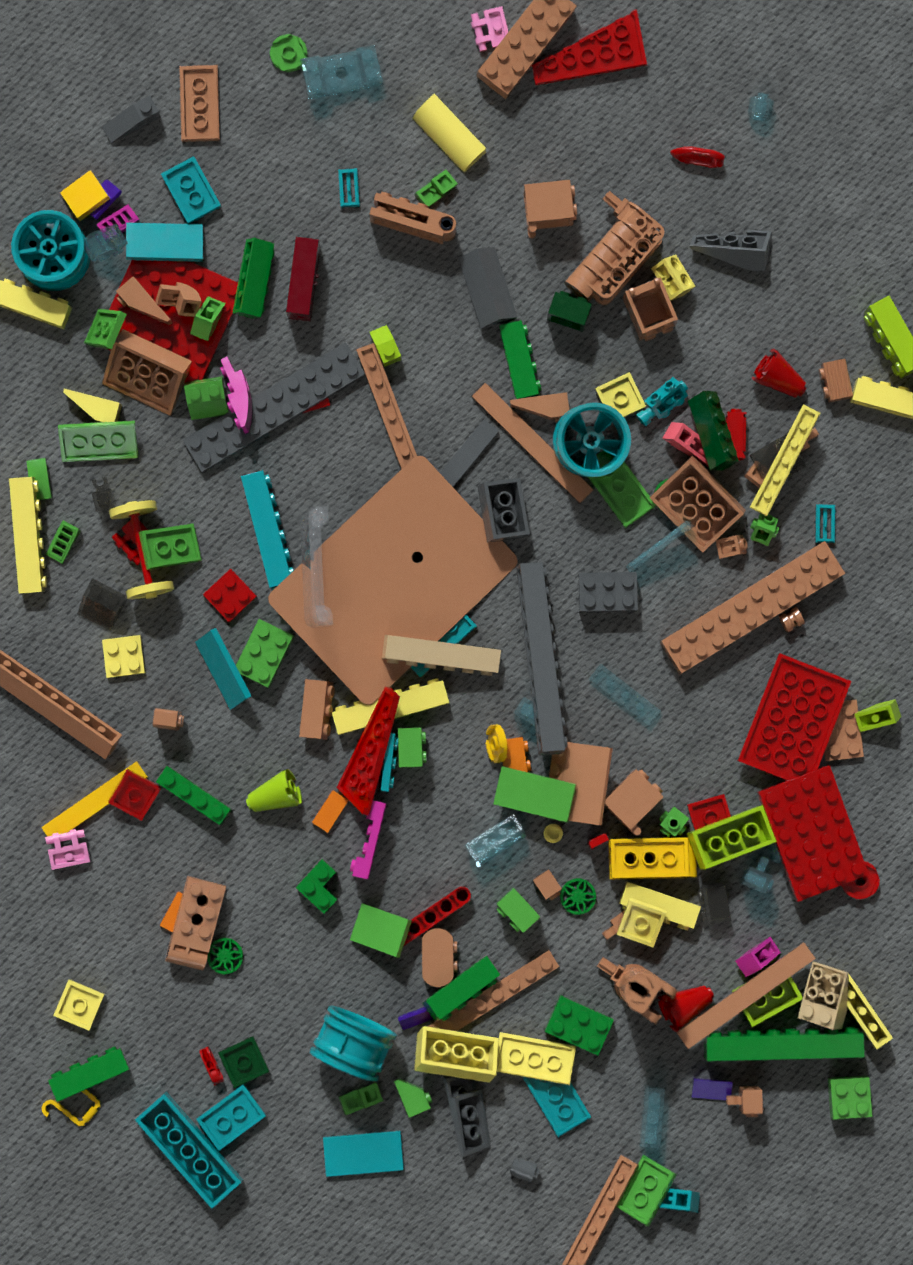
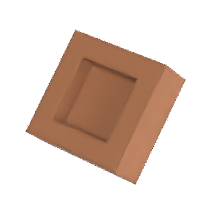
[744,460,769,488]

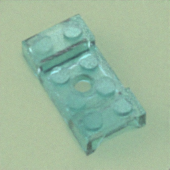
[300,45,383,100]

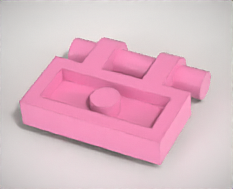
[471,6,508,52]
[45,829,90,870]

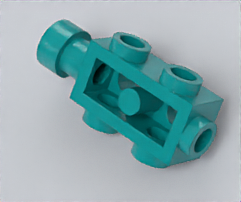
[636,377,688,427]

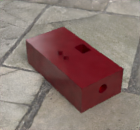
[286,237,321,322]

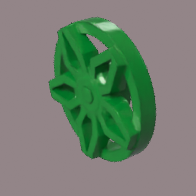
[560,878,596,915]
[207,938,243,974]

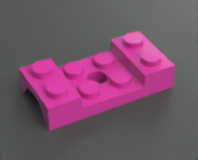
[350,800,387,879]

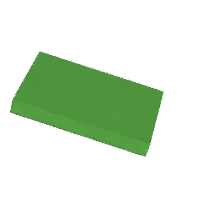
[84,309,127,349]
[139,523,202,570]
[350,903,412,958]
[617,1155,677,1226]

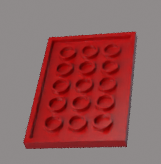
[737,653,851,780]
[757,765,869,902]

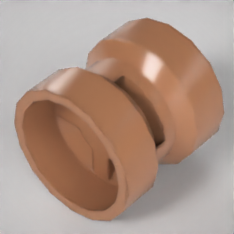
[779,607,805,633]

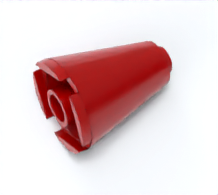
[752,348,806,398]
[658,985,714,1032]

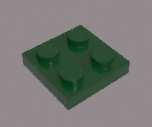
[218,1036,270,1088]

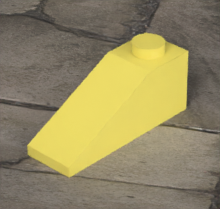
[63,389,122,423]

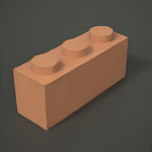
[299,679,335,740]

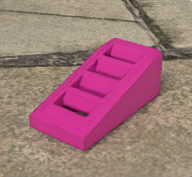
[96,205,139,242]

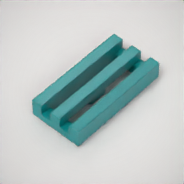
[338,168,360,208]
[815,504,835,543]

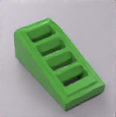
[46,520,81,564]

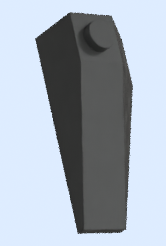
[690,230,772,271]

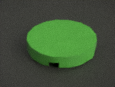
[270,34,308,72]

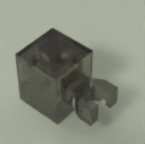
[92,477,117,513]

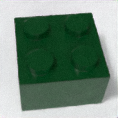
[547,291,592,332]

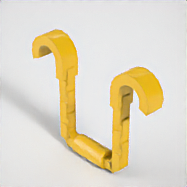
[42,1089,100,1126]

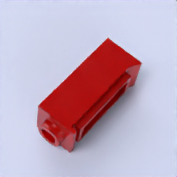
[726,409,747,460]

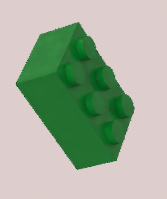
[544,995,614,1055]

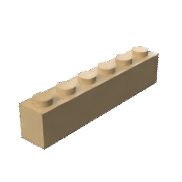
[382,635,501,676]

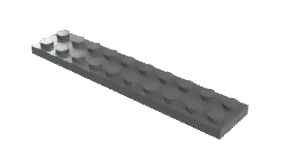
[183,342,366,473]

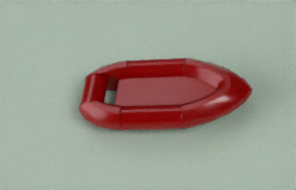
[670,147,725,168]

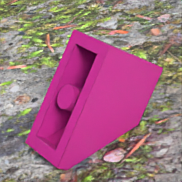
[735,937,781,977]

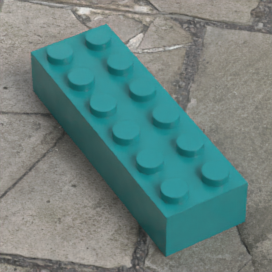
[241,470,294,591]
[135,1091,243,1208]

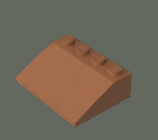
[102,329,192,416]
[650,455,746,553]
[546,742,613,826]

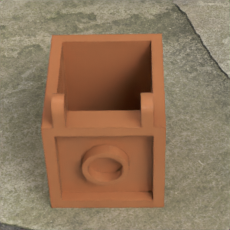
[524,180,577,239]
[623,277,678,341]
[604,769,663,835]

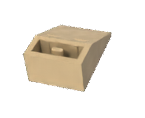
[798,961,849,1030]

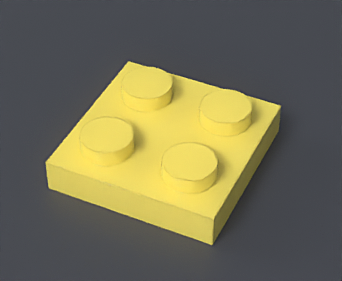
[595,372,646,417]
[102,635,145,678]
[617,898,667,947]
[53,979,105,1030]

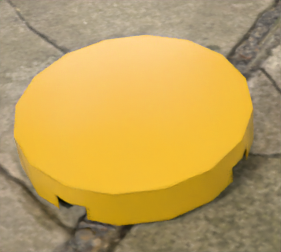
[485,724,507,763]

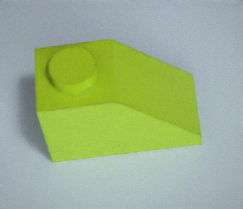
[369,325,402,367]
[854,699,901,732]

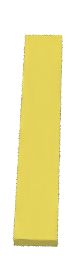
[750,404,820,516]

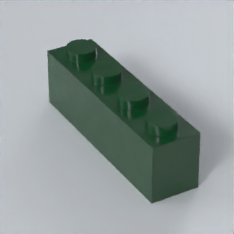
[688,391,739,471]

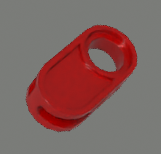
[199,1046,224,1085]

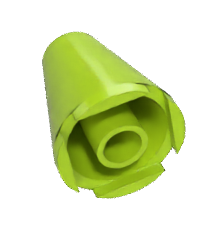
[246,769,302,812]

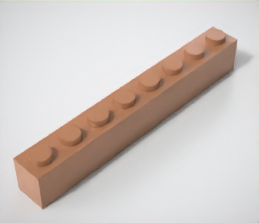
[0,650,122,760]

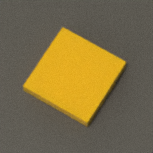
[60,170,110,221]

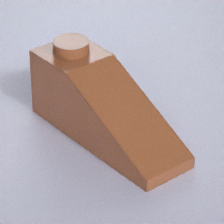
[116,276,172,325]
[510,392,569,422]

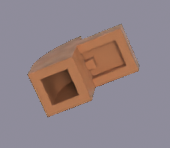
[156,282,202,317]

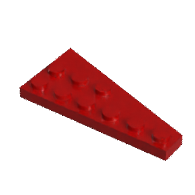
[532,9,647,86]
[337,686,400,816]

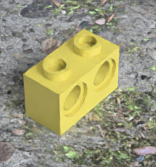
[651,255,696,300]

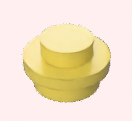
[544,824,563,843]

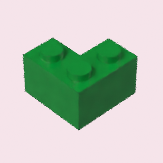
[296,859,338,914]

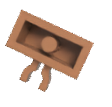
[726,1086,763,1117]

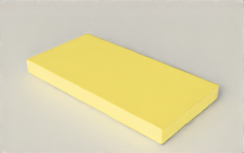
[496,1032,577,1085]

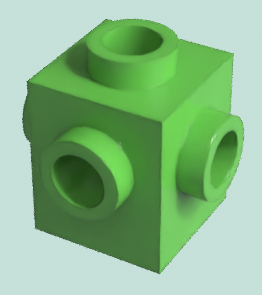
[750,513,779,546]
[659,807,689,837]

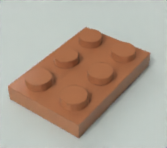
[824,700,864,761]

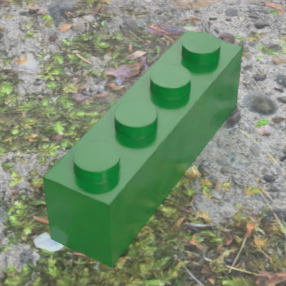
[232,238,275,319]
[499,320,542,399]
[156,766,232,825]
[422,956,500,1022]
[48,1046,130,1102]

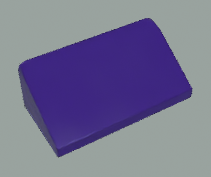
[89,179,122,219]
[398,1007,433,1030]
[691,1078,733,1100]

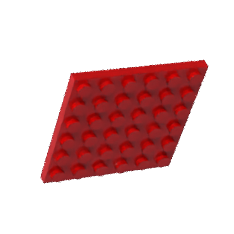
[107,260,238,382]

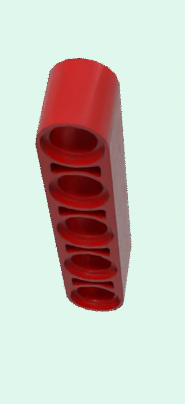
[404,886,471,946]

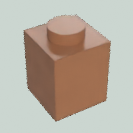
[533,869,562,900]

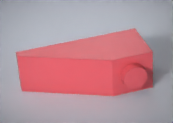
[663,422,709,467]

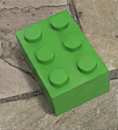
[236,619,295,688]

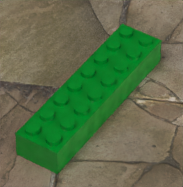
[703,1027,864,1061]

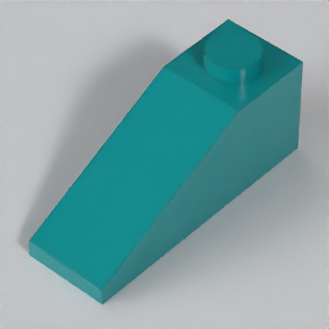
[659,1188,700,1213]

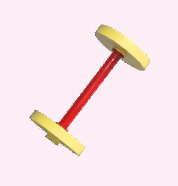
[109,500,174,599]

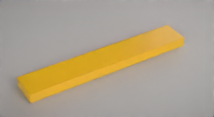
[41,761,148,837]

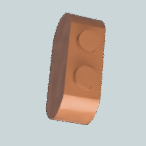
[422,928,457,987]

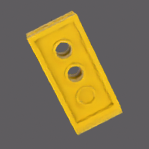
[608,838,697,880]

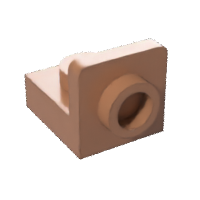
[716,535,748,559]

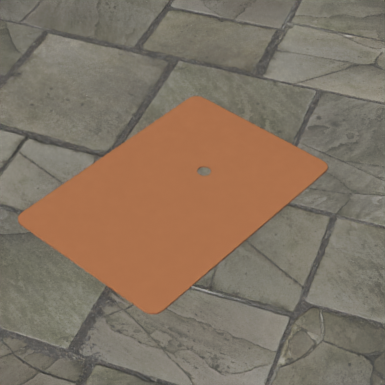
[268,456,517,704]

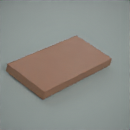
[180,65,220,142]

